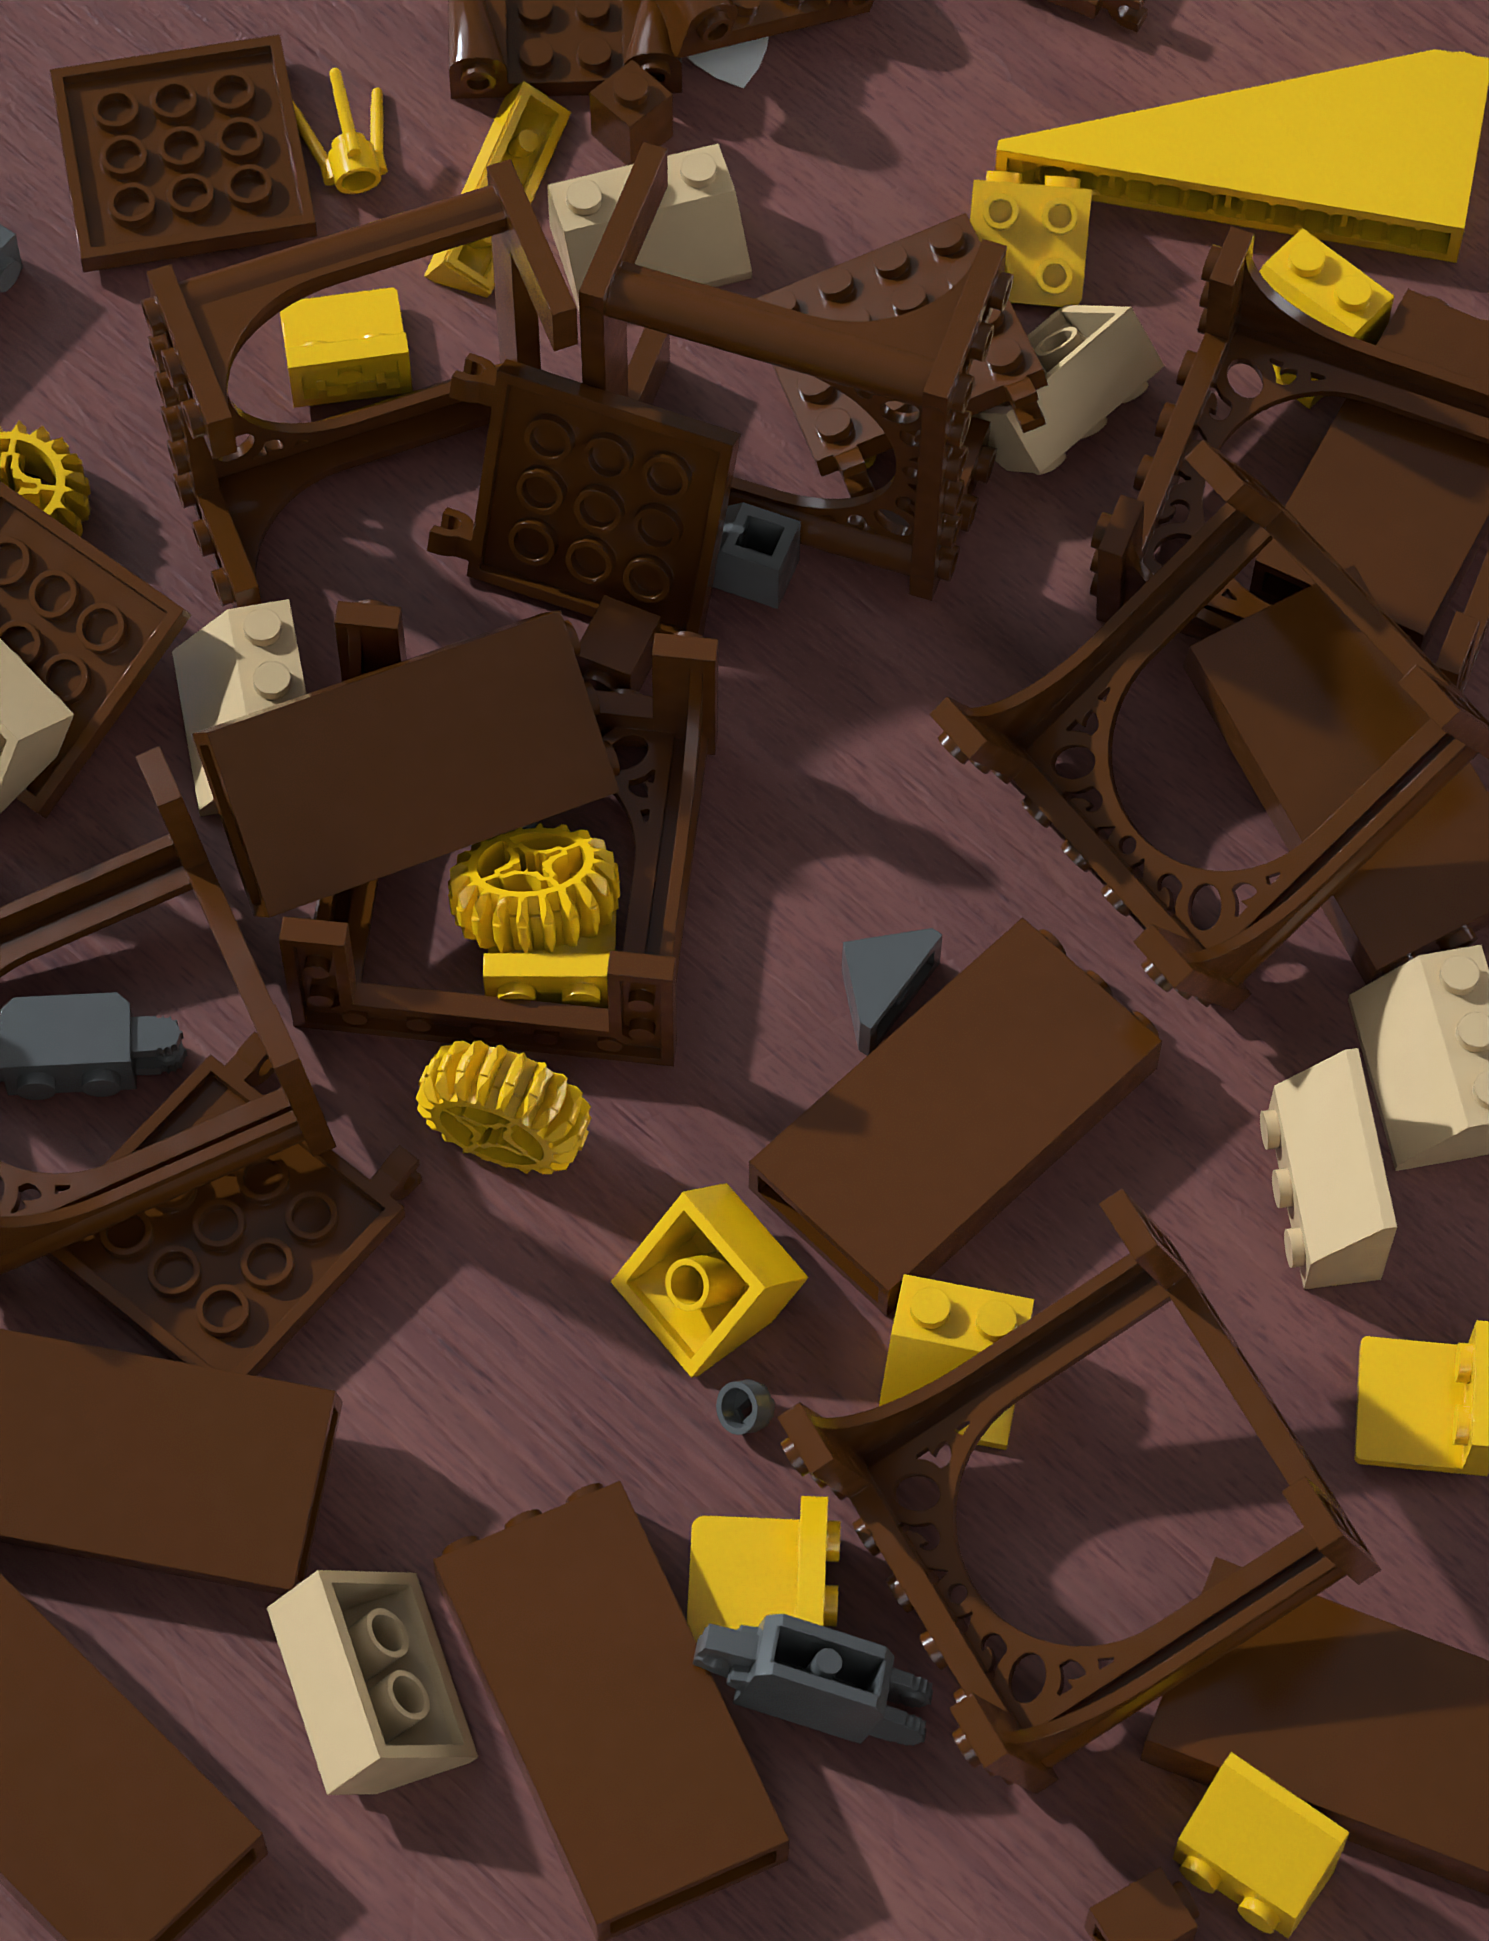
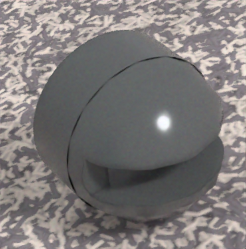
[716,1380,775,1435]

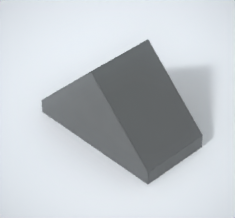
[841,928,943,1056]

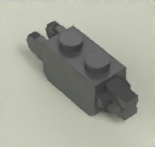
[0,992,188,1100]
[693,1614,933,1746]

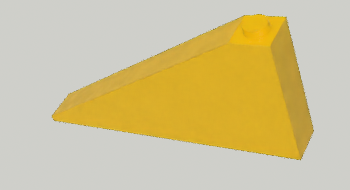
[995,49,1489,263]

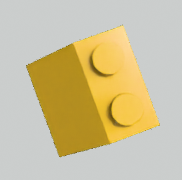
[1259,228,1394,409]
[611,1183,809,1378]
[879,1274,1035,1450]
[1173,1752,1350,1939]

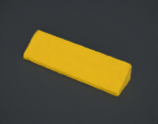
[424,81,571,298]

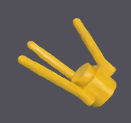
[292,68,388,194]

